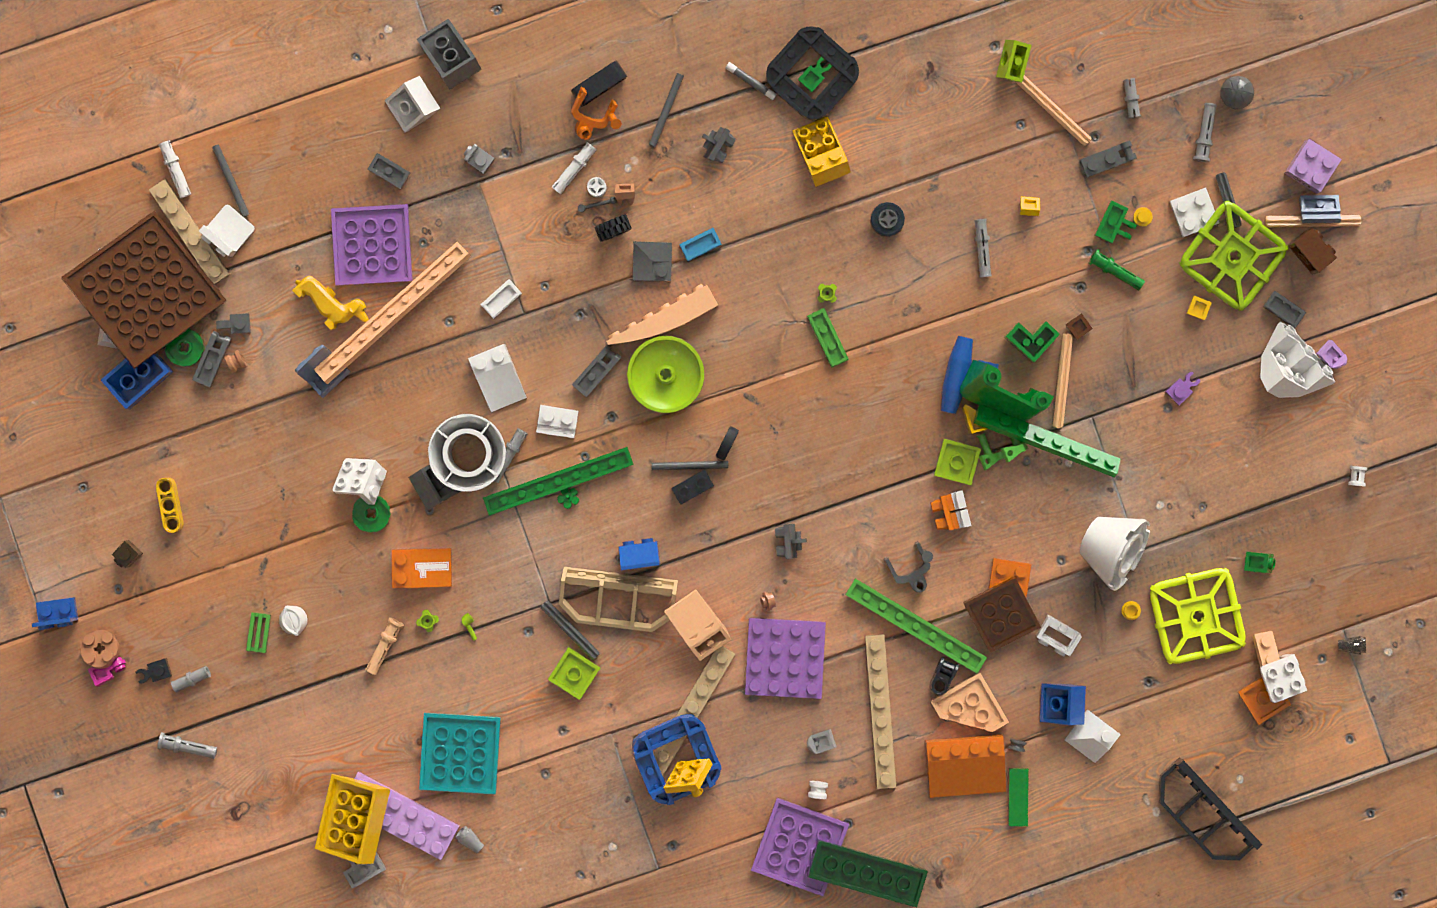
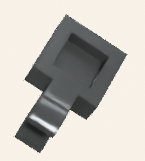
[216,313,251,334]

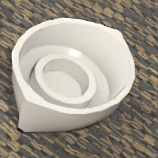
[279,605,307,636]

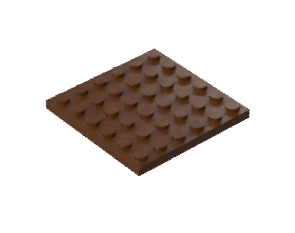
[61,210,226,369]

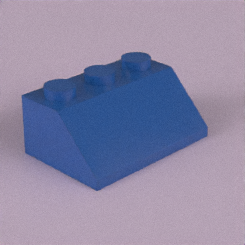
[101,353,173,409]

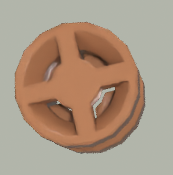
[225,350,247,374]

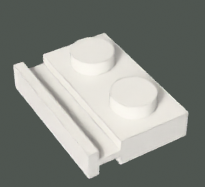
[536,405,579,438]

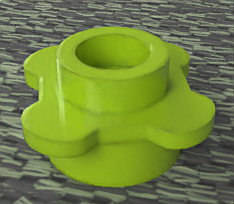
[818,284,837,303]
[416,609,439,632]

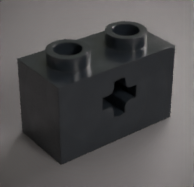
[671,469,714,505]

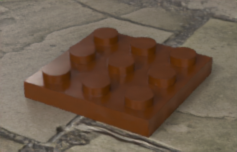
[963,576,1041,653]

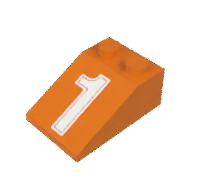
[392,548,452,588]

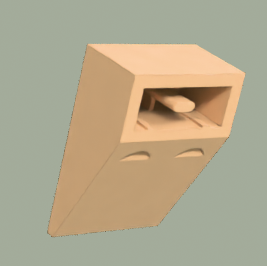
[664,590,731,661]

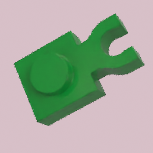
[798,57,832,93]

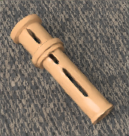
[365,617,404,675]

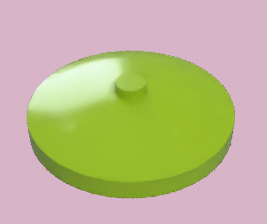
[627,336,704,413]

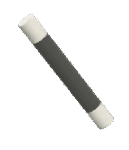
[725,62,777,100]

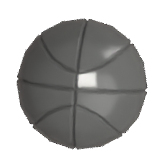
[1220,76,1254,109]

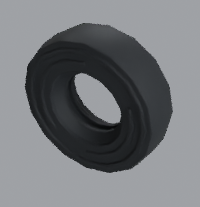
[716,426,739,461]

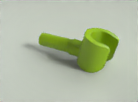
[462,613,477,641]

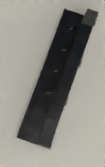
[1159,757,1263,861]

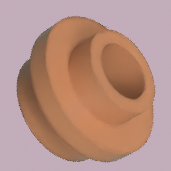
[760,592,776,611]

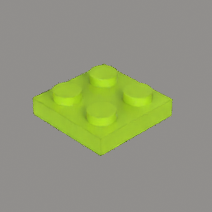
[934,439,981,485]
[548,647,601,700]

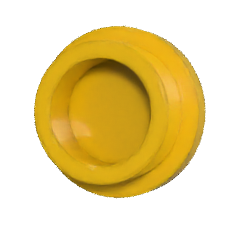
[1133,207,1153,227]
[1121,601,1141,620]

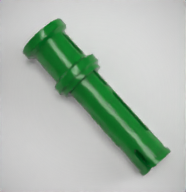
[1088,249,1145,291]

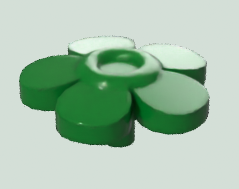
[557,488,579,509]

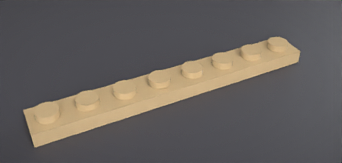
[865,634,896,789]
[654,646,735,776]

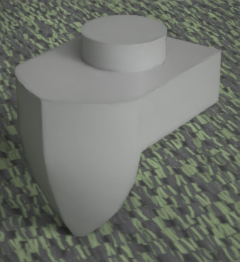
[807,729,837,754]

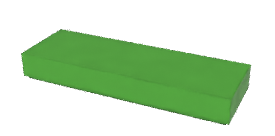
[807,308,849,368]

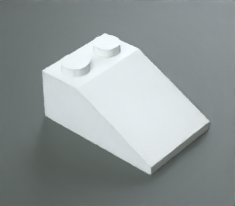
[468,344,527,412]

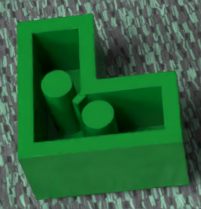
[1004,321,1060,363]

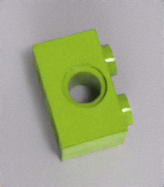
[996,39,1032,83]

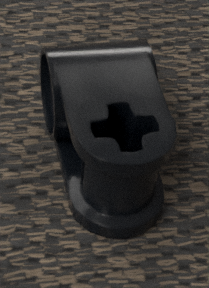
[930,657,959,695]

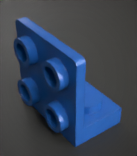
[32,597,78,630]

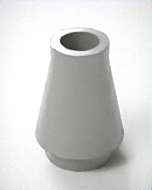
[455,826,484,854]

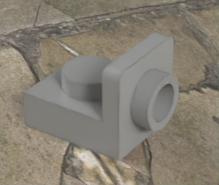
[463,144,495,174]

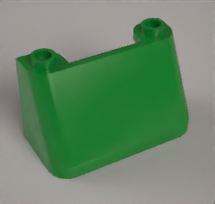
[960,360,1054,422]

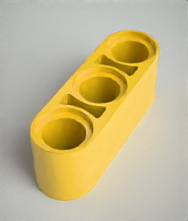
[156,478,184,533]

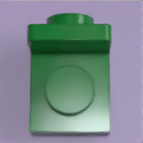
[1244,552,1276,573]

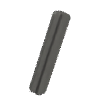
[1216,172,1242,228]

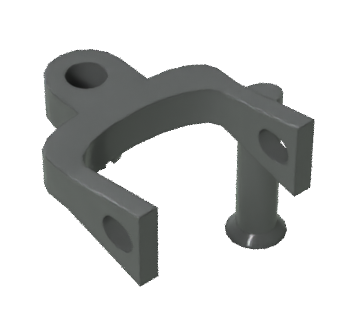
[884,541,933,592]

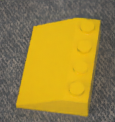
[315,774,390,864]

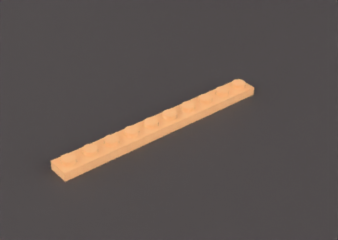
[314,242,471,384]

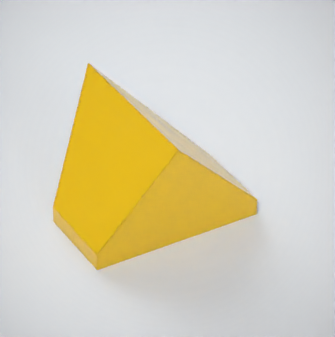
[962,404,987,434]

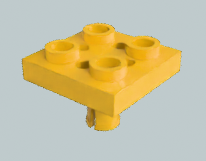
[663,759,713,797]

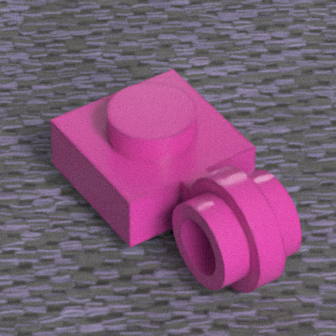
[88,657,126,687]

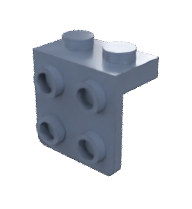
[295,345,351,398]

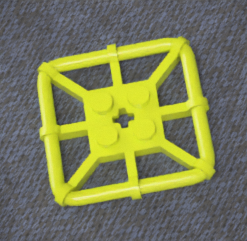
[1150,568,1246,664]

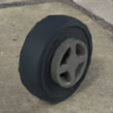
[870,202,905,237]

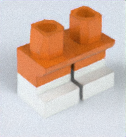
[930,490,972,530]

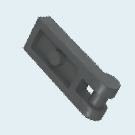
[1080,140,1137,178]
[192,331,232,387]
[572,345,622,398]

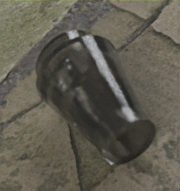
[1338,636,1366,655]

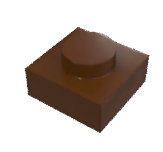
[1065,313,1093,340]

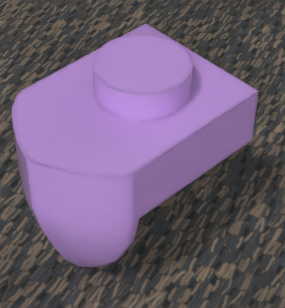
[1316,340,1347,369]

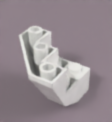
[1260,322,1335,398]

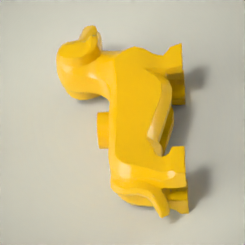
[292,276,369,330]

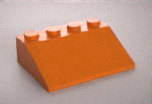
[925,734,1006,798]

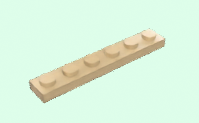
[149,179,230,285]

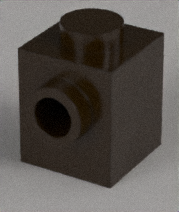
[112,540,143,568]

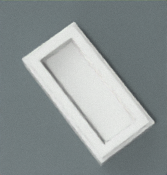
[481,279,522,319]

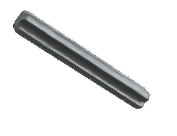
[541,601,600,660]

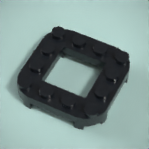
[766,26,859,121]

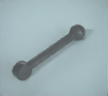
[578,197,617,212]

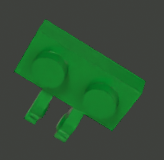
[1094,200,1137,244]

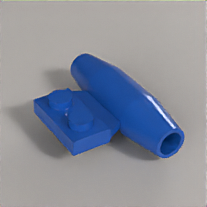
[941,336,999,414]

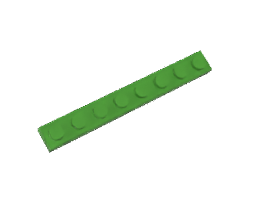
[845,578,987,673]

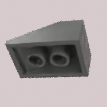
[417,19,482,90]

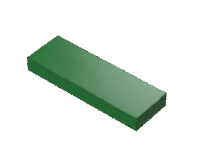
[1008,768,1029,826]

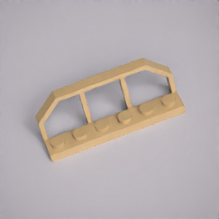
[559,567,678,632]

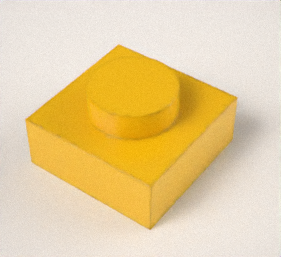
[1020,196,1040,216]
[1186,296,1212,321]

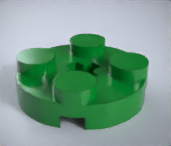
[165,329,205,367]
[352,496,391,532]

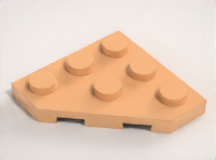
[930,672,1009,732]

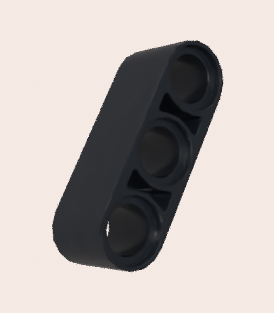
[571,60,628,107]

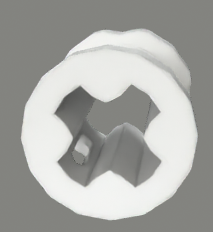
[1348,466,1368,487]

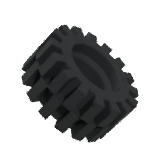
[594,214,632,242]

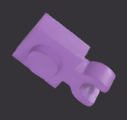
[1165,372,1200,406]

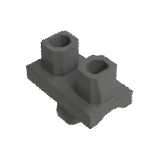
[702,127,736,163]
[775,523,807,559]

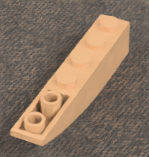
[606,284,718,345]

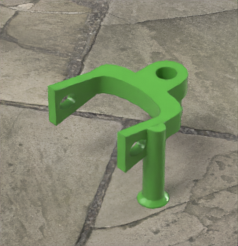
[976,433,1029,471]

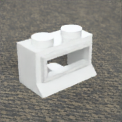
[1036,614,1082,656]

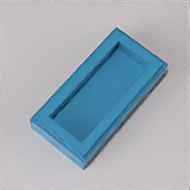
[679,228,722,262]

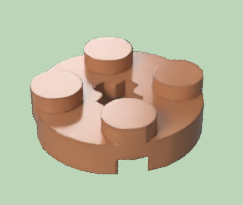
[81,630,120,669]

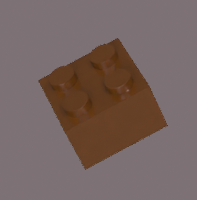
[1288,228,1337,275]

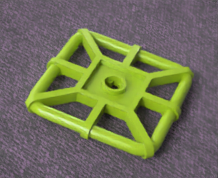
[1179,200,1288,311]

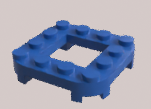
[632,714,722,805]

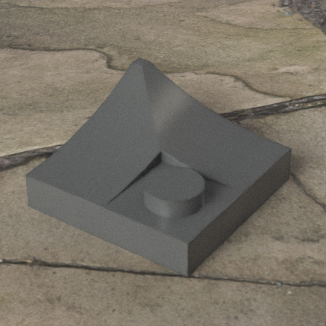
[633,241,672,281]

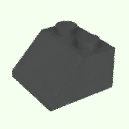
[408,465,461,511]

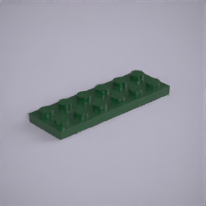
[807,839,928,908]

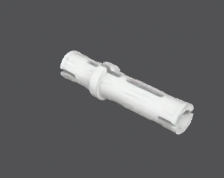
[158,140,191,199]
[551,142,597,194]

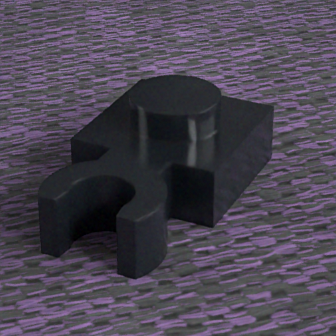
[135,658,172,684]

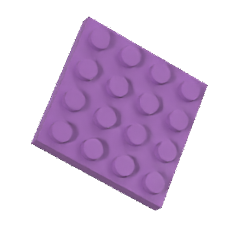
[331,204,413,286]
[745,618,826,699]
[751,798,849,896]

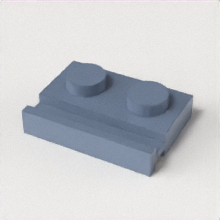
[1299,195,1342,223]

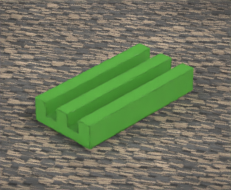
[246,612,271,653]

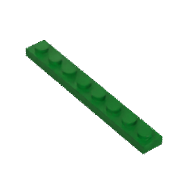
[974,404,1121,478]
[483,447,634,516]

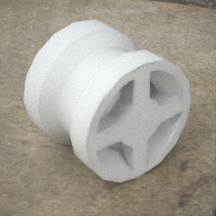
[587,177,607,197]
[808,781,828,799]

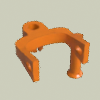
[571,87,622,140]

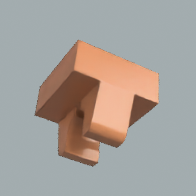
[615,183,635,206]

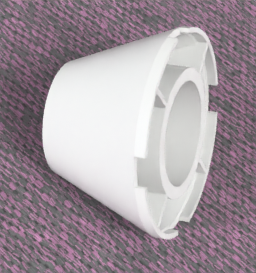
[428,414,506,492]
[1080,517,1150,591]

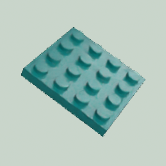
[419,713,501,794]

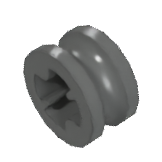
[1008,739,1027,752]

